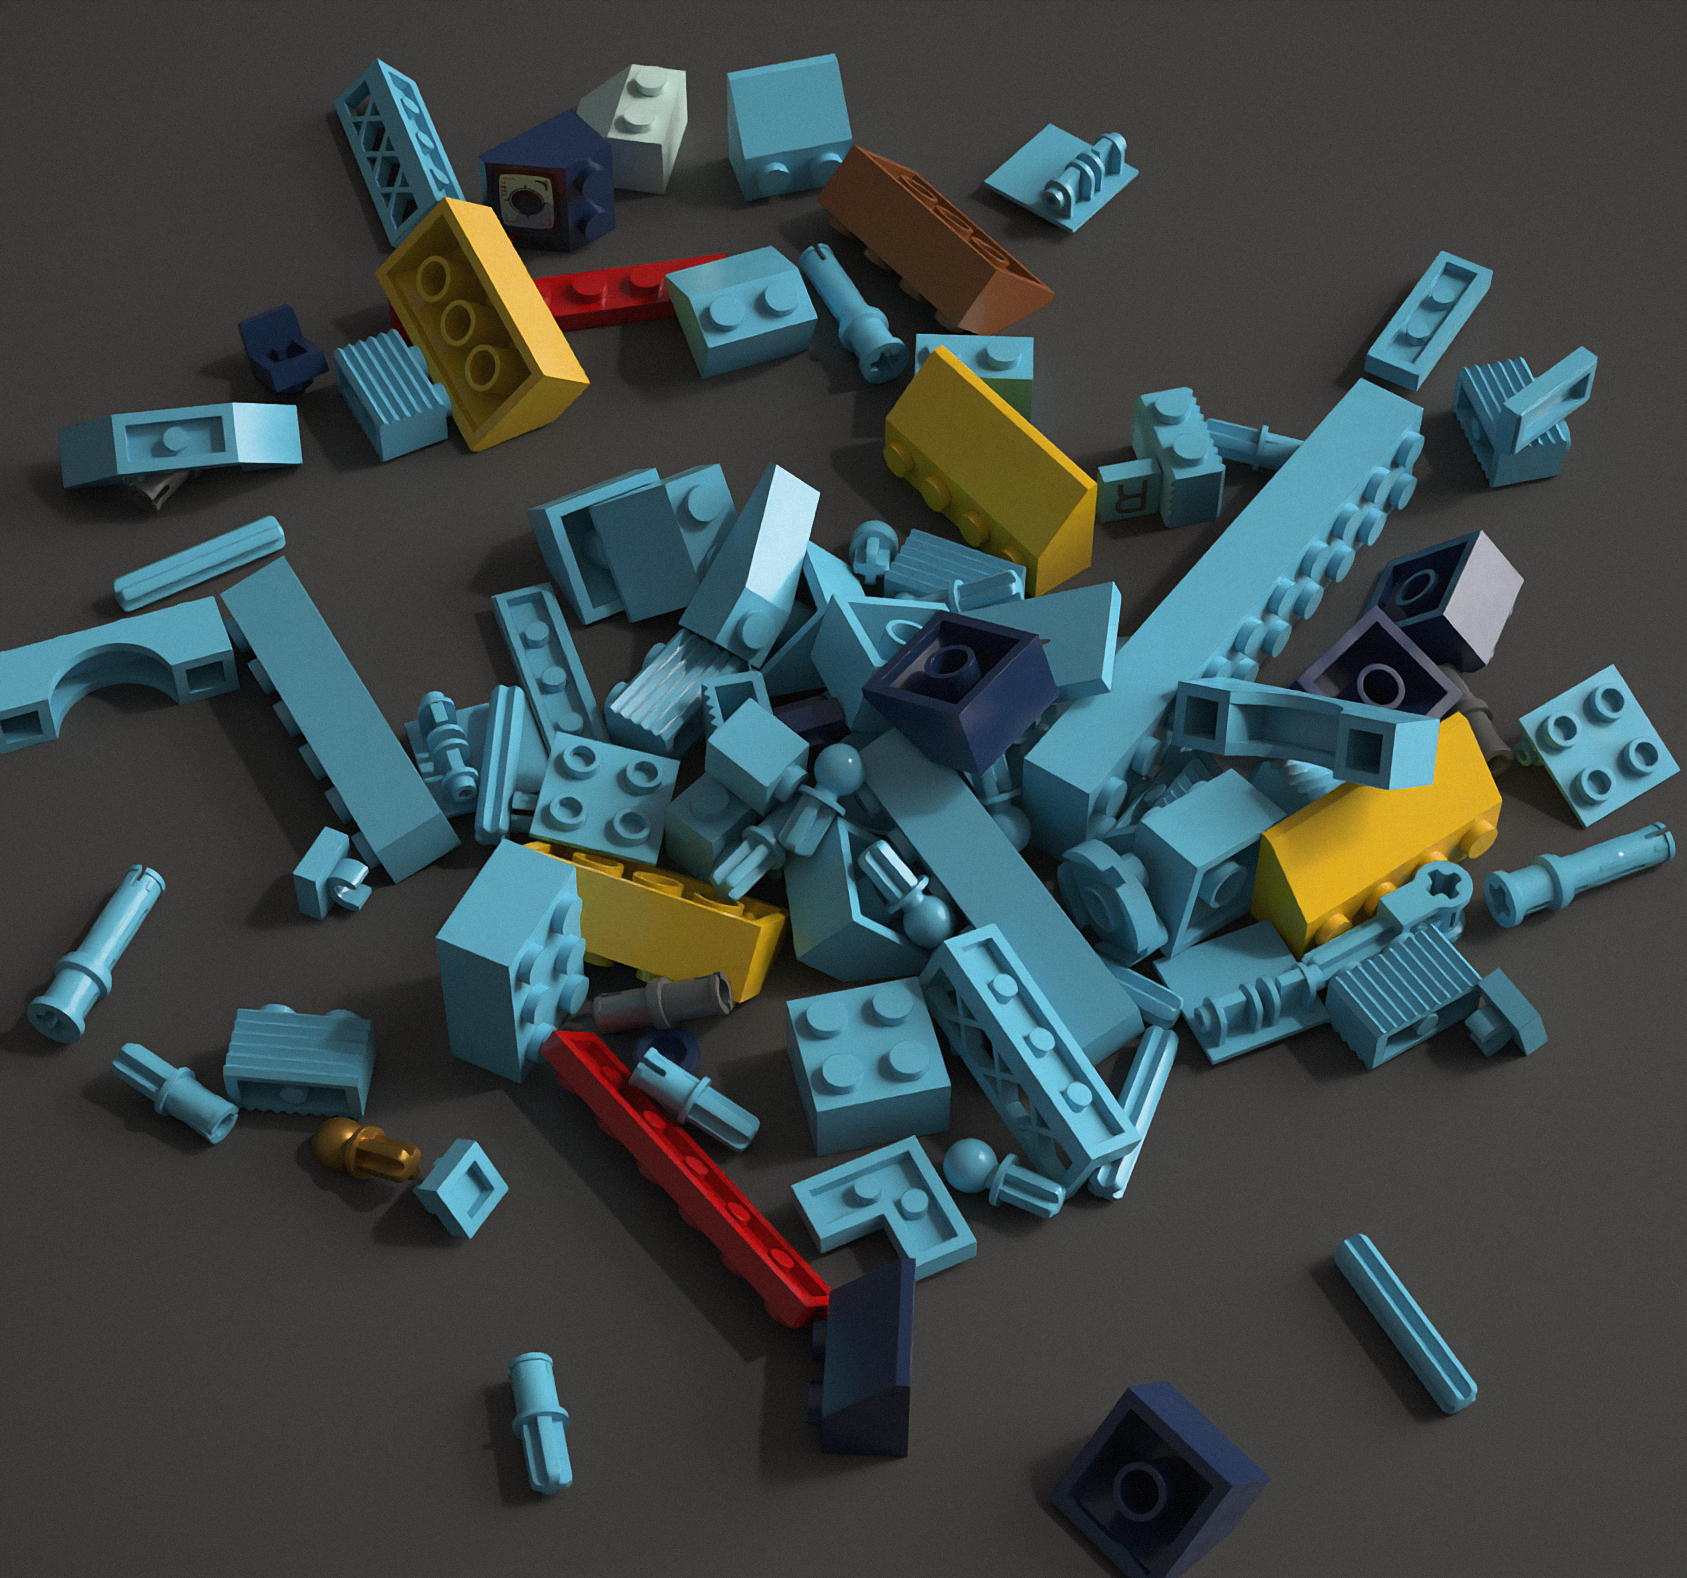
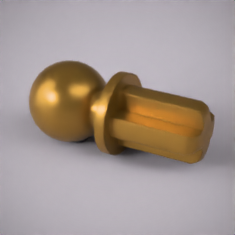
[312,1117,422,1184]

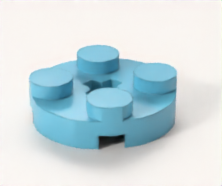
[1057,839,1168,968]

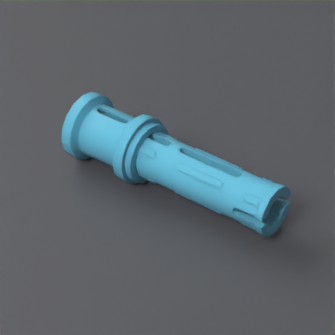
[798,243,910,384]
[1483,822,1676,928]
[27,865,166,1044]

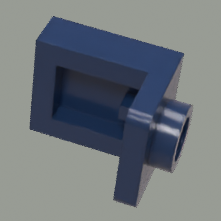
[238,304,330,393]
[772,695,845,764]

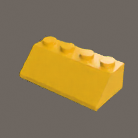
[375,197,591,452]
[883,345,1098,598]
[1250,711,1503,962]
[522,840,792,1007]

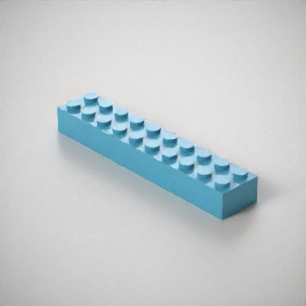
[1021,378,1424,863]

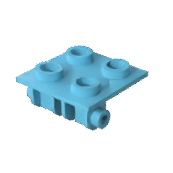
[983,124,1139,234]
[1514,664,1681,829]
[404,691,549,819]
[529,731,680,867]
[1152,919,1331,1065]

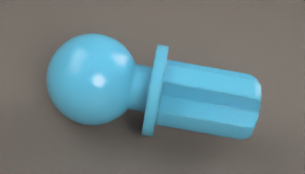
[849,520,898,585]
[778,744,867,858]
[970,753,1031,853]
[857,840,956,948]
[943,1138,1066,1219]

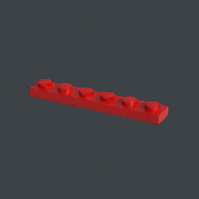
[388,253,727,348]
[539,1030,832,1328]

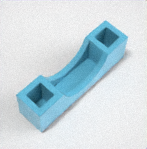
[0,596,240,754]
[1172,677,1440,790]

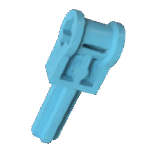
[1301,861,1473,988]

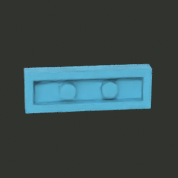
[1364,250,1493,392]

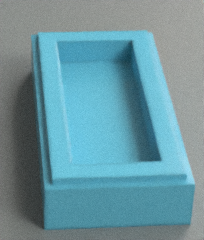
[1494,346,1598,457]

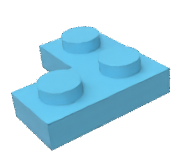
[791,1135,977,1281]

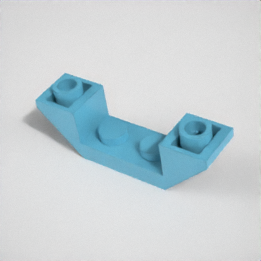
[57,403,303,490]

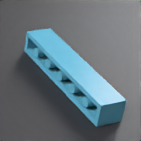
[220,556,462,884]
[853,727,1145,1067]

